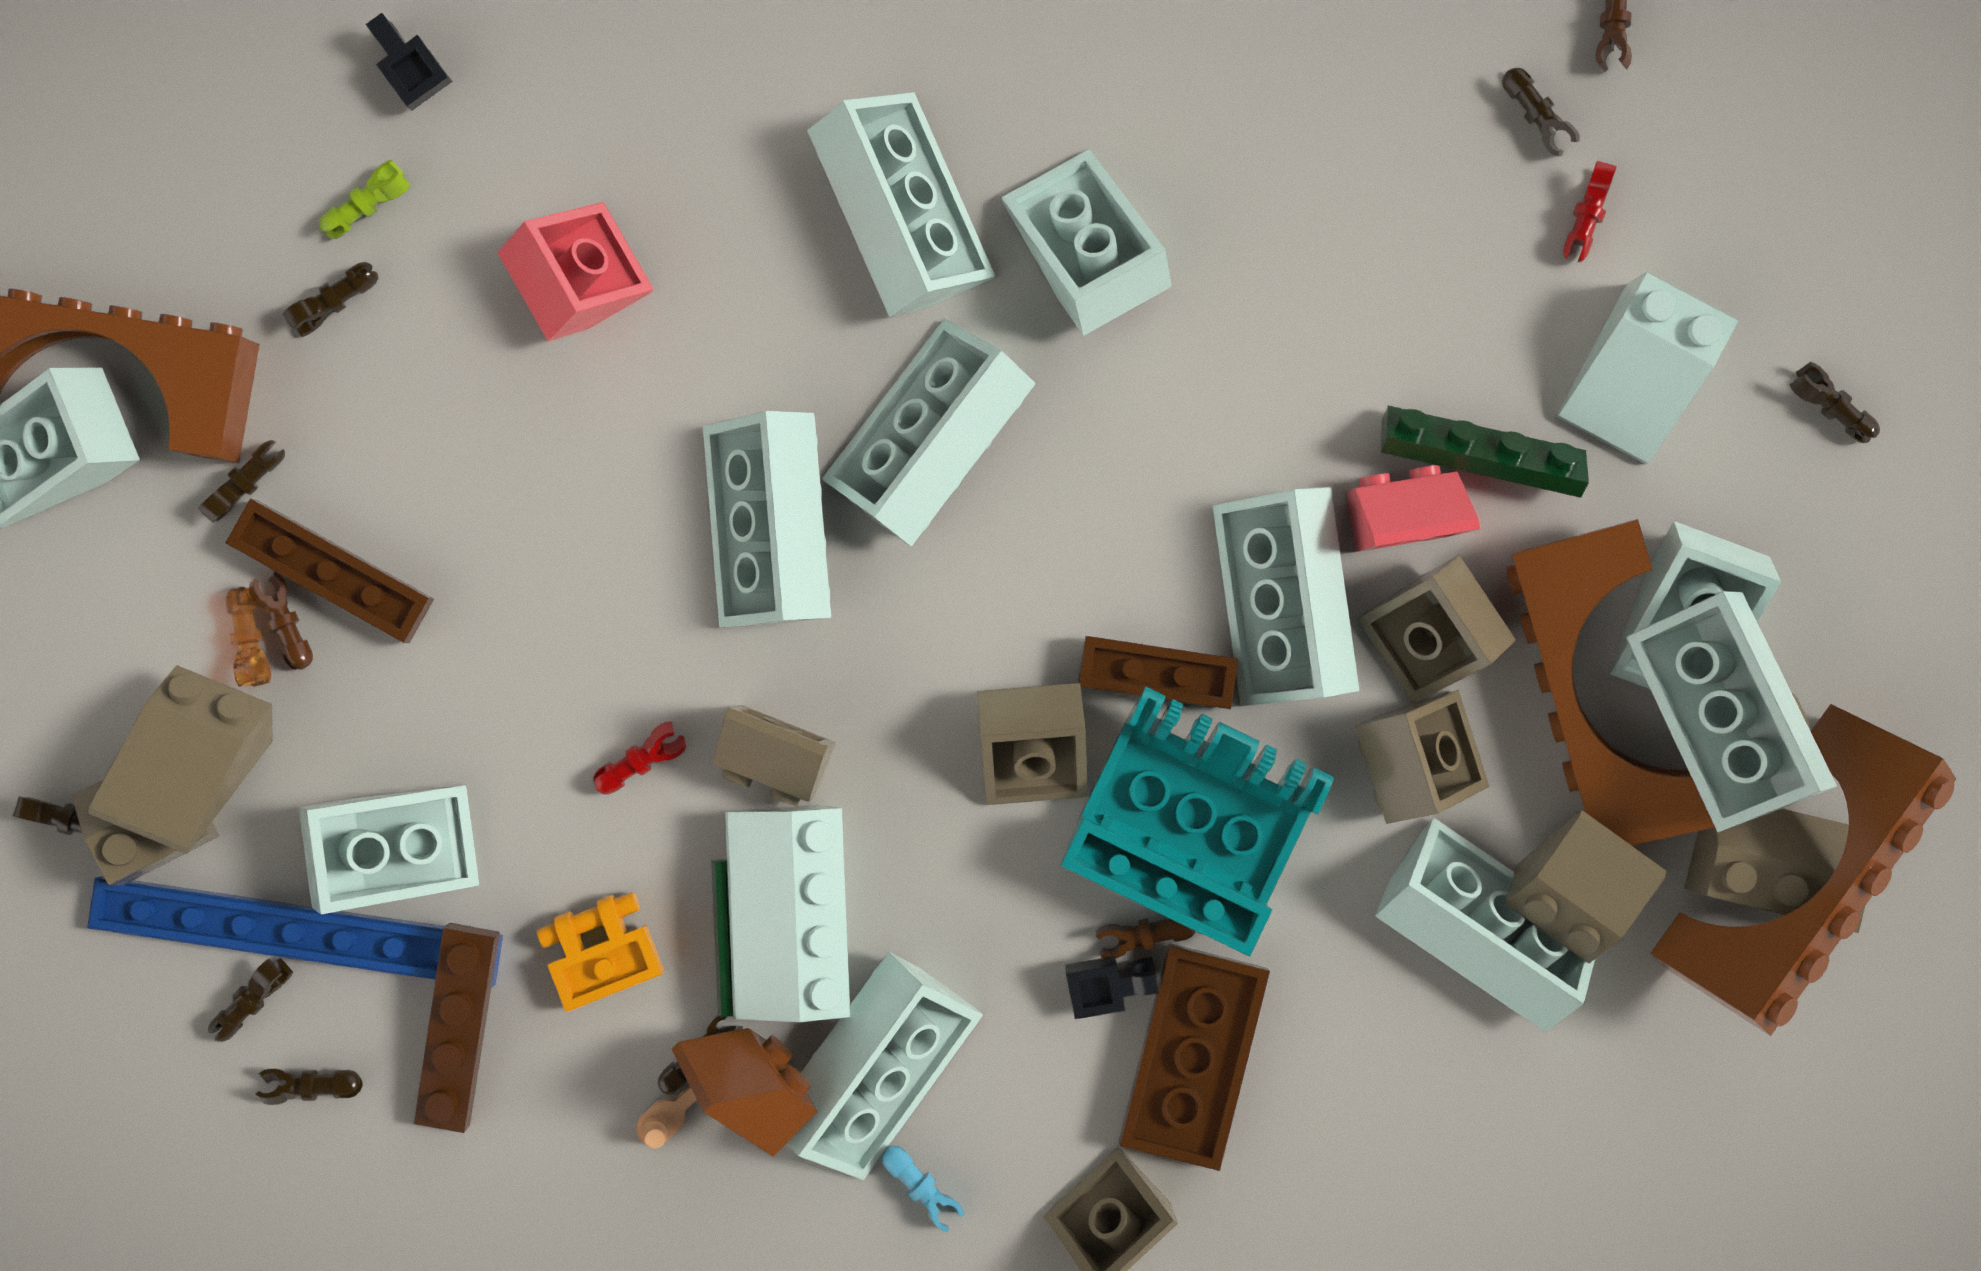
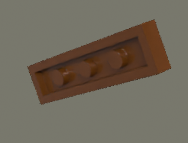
[225,498,434,643]
[414,922,500,1133]

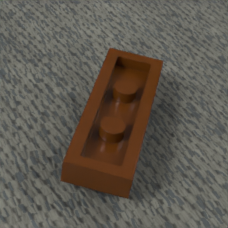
[1078,636,1238,709]

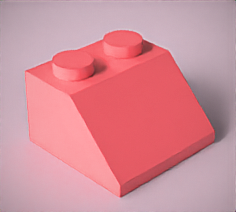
[497,202,654,341]
[1346,465,1480,552]

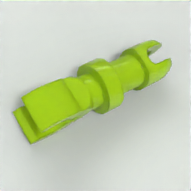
[318,160,411,239]

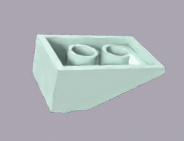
[1002,149,1172,336]
[1556,272,1738,464]
[0,368,140,528]
[1609,521,1781,689]
[298,785,479,914]

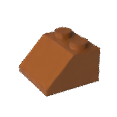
[671,1028,818,1157]

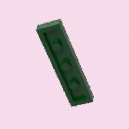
[1381,405,1589,498]

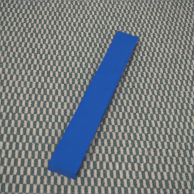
[87,876,503,988]

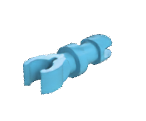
[882,1145,964,1232]

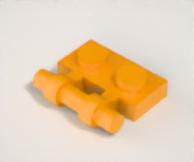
[537,892,665,1012]

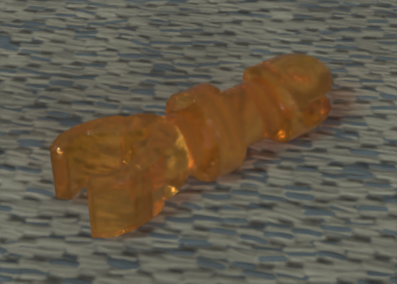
[225,586,271,687]

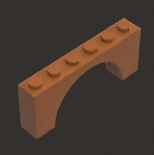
[0,288,260,463]
[1506,519,1715,846]
[1650,704,1956,1036]

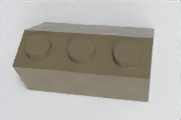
[1684,808,1865,933]

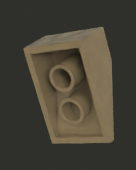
[88,665,273,854]

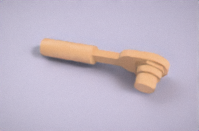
[637,1085,697,1149]

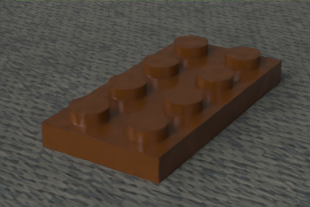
[1119,943,1270,1171]

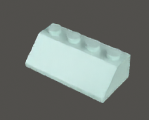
[807,92,996,318]
[822,319,1036,547]
[703,411,831,628]
[1212,487,1360,706]
[1626,591,1837,832]
[725,805,850,1022]
[1375,817,1595,1032]
[788,952,983,1180]

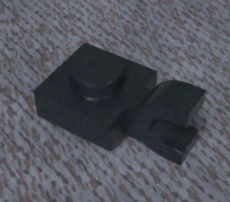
[365,13,453,111]
[1065,956,1159,1019]

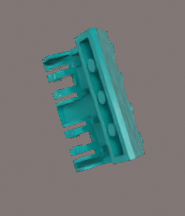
[1060,686,1334,957]

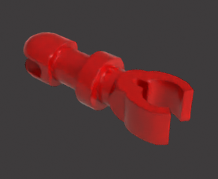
[1563,161,1617,263]
[593,721,687,795]

